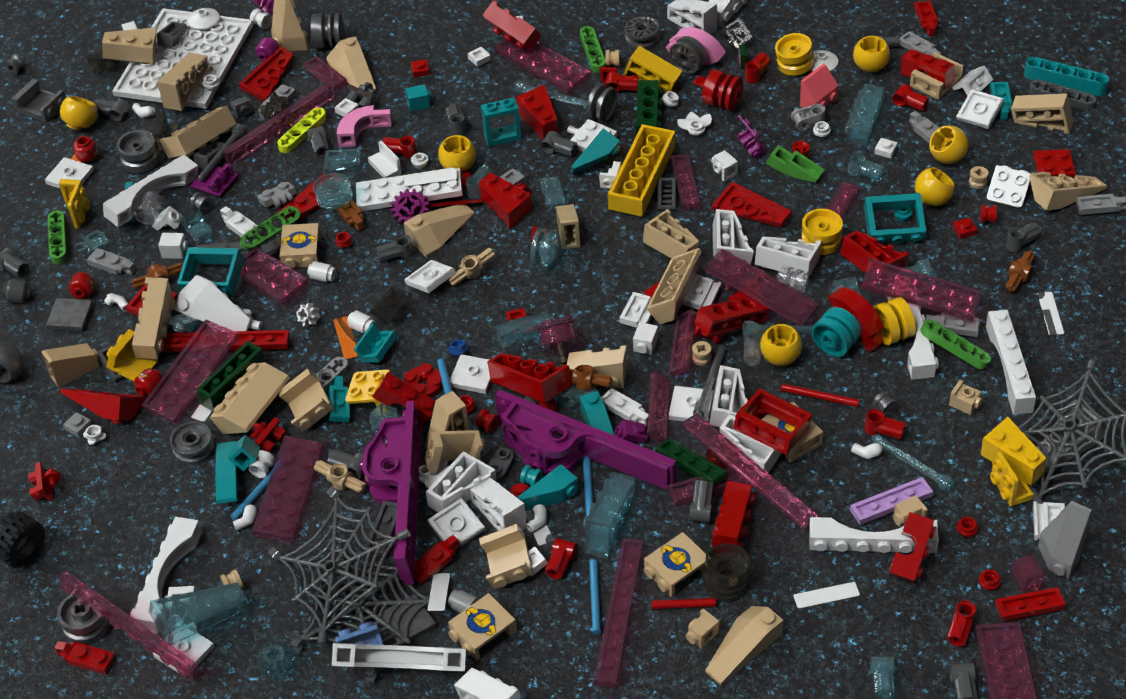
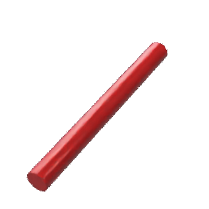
[781,383,860,407]

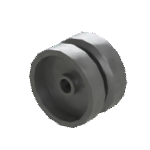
[116,130,159,173]
[57,590,111,645]

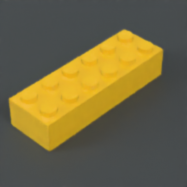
[608,124,676,217]

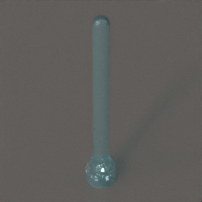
[514,79,588,107]
[742,321,813,336]
[871,434,955,493]

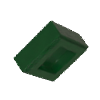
[739,45,747,69]

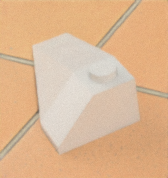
[174,275,252,331]

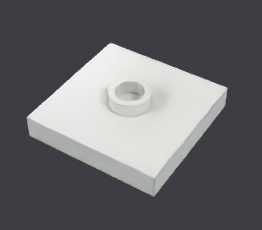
[956,89,1004,129]
[45,157,94,188]
[404,260,455,293]
[450,355,491,394]
[669,386,713,424]
[428,498,485,549]
[153,623,215,678]

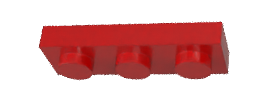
[995,587,1066,622]

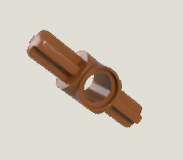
[1005,250,1035,292]
[131,263,183,289]
[570,365,613,390]

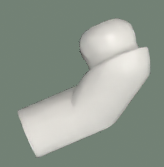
[132,103,156,118]
[104,293,128,312]
[243,309,263,331]
[851,443,883,459]
[526,504,547,533]
[233,505,257,531]

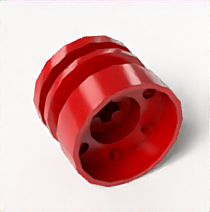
[702,69,743,112]

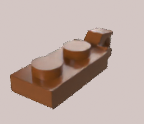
[330,192,365,232]

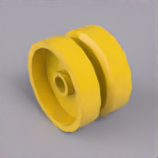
[775,33,815,76]
[801,209,843,255]
[873,297,916,345]

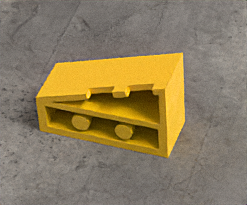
[623,46,682,93]
[981,417,1046,486]

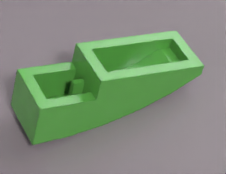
[766,145,825,182]

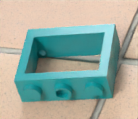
[864,193,926,244]
[177,247,245,296]

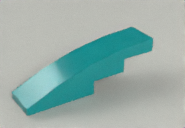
[215,441,239,504]

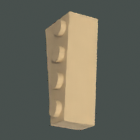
[157,52,210,111]
[159,106,236,158]
[132,277,176,359]

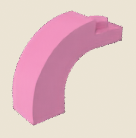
[666,27,726,66]
[337,105,392,147]

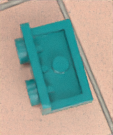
[354,324,397,363]

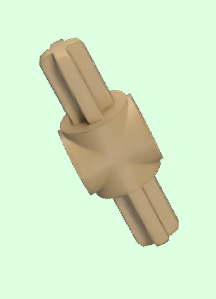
[447,248,495,286]
[314,460,366,493]

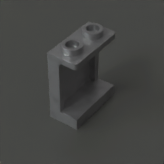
[11,79,66,123]

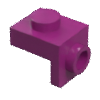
[614,419,647,444]

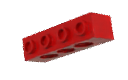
[694,295,771,336]

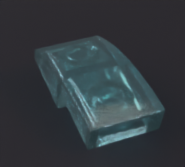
[540,176,566,208]
[167,314,206,333]

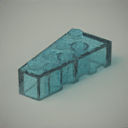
[583,472,636,559]
[149,582,247,646]

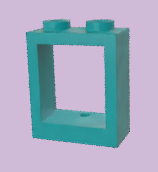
[481,98,521,147]

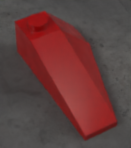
[60,388,146,424]

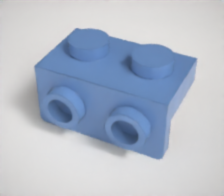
[335,621,383,645]

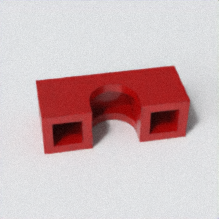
[900,49,955,89]
[372,372,435,427]
[888,512,936,583]

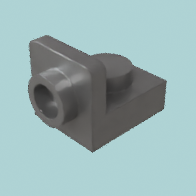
[230,96,254,119]

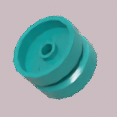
[811,307,861,357]

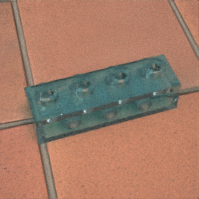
[844,83,885,145]

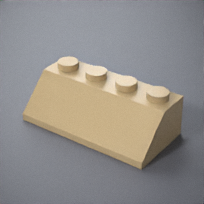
[646,248,701,324]
[209,362,290,434]

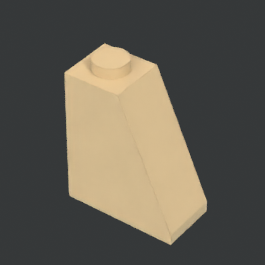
[556,204,580,249]
[41,343,100,388]

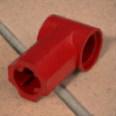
[745,52,770,84]
[605,71,639,93]
[892,84,930,112]
[382,135,417,159]
[864,409,906,439]
[545,538,578,580]
[947,600,976,647]

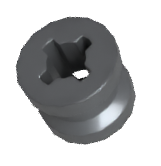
[4,54,26,75]
[190,192,212,214]
[873,391,898,417]

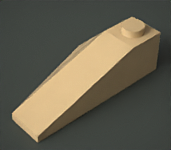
[271,0,310,51]
[326,37,377,92]
[1029,172,1107,211]
[404,204,475,258]
[705,606,783,686]

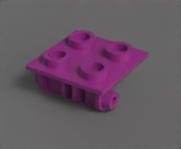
[738,115,767,158]
[190,163,239,197]

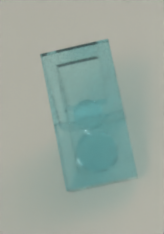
[181,210,213,243]

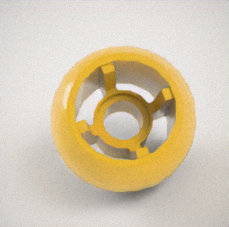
[853,36,890,72]
[60,96,97,130]
[929,125,969,164]
[438,135,476,172]
[914,167,955,206]
[760,324,802,366]

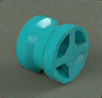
[520,464,543,486]

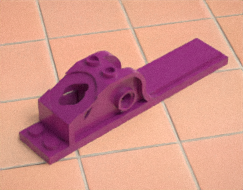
[495,389,677,491]
[360,401,422,585]

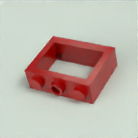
[733,388,812,455]

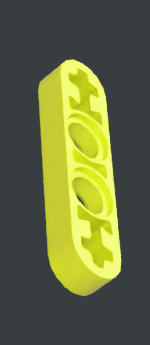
[277,107,327,153]

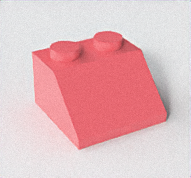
[800,64,839,109]

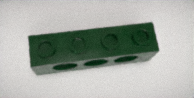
[636,80,662,135]
[196,341,265,412]

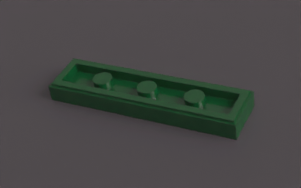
[655,438,728,487]

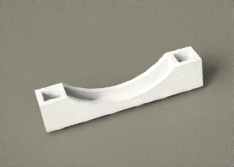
[103,155,198,227]
[886,280,939,380]
[986,310,1036,415]
[130,517,202,634]
[809,517,939,554]
[332,643,466,671]

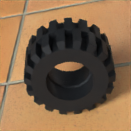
[0,511,46,568]

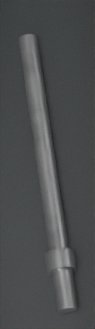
[691,345,726,427]

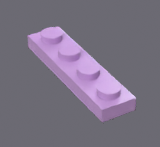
[850,477,933,525]

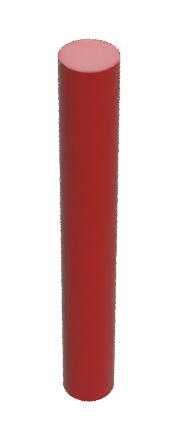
[651,598,716,609]

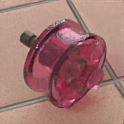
[534,315,580,363]

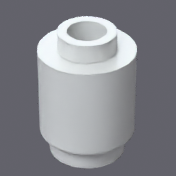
[307,261,336,283]
[347,310,376,334]

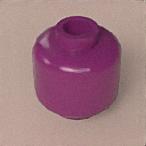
[255,37,279,62]

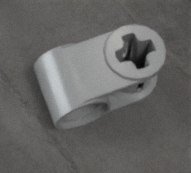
[791,104,825,131]

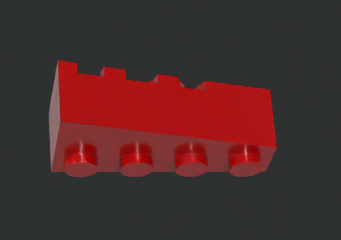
[487,353,572,403]
[712,481,755,563]

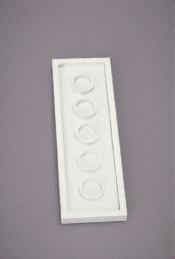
[356,168,463,211]

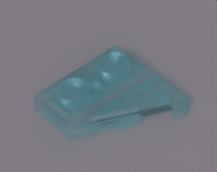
[323,149,361,175]

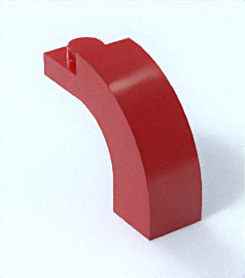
[828,287,884,352]

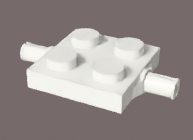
[567,119,620,153]

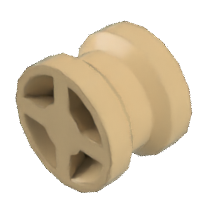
[605,50,620,66]
[969,166,988,189]
[692,341,711,366]
[220,569,244,595]

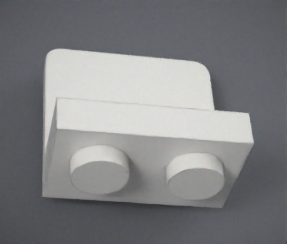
[987,165,1031,208]

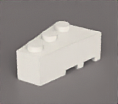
[667,0,717,34]
[712,209,754,267]
[755,237,822,279]
[709,365,748,427]
[470,478,527,531]

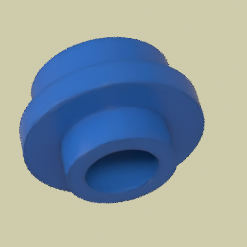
[449,340,468,356]

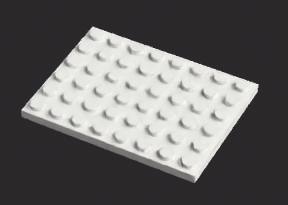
[112,8,253,109]

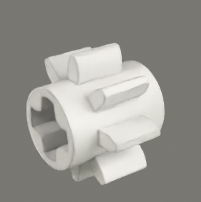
[296,303,320,326]

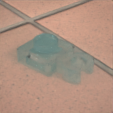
[74,229,109,257]

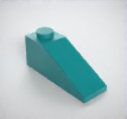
[570,128,620,174]
[579,391,615,436]
[517,465,578,511]

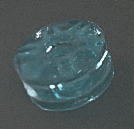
[313,173,353,209]
[530,227,558,268]

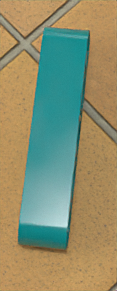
[1024,57,1109,96]

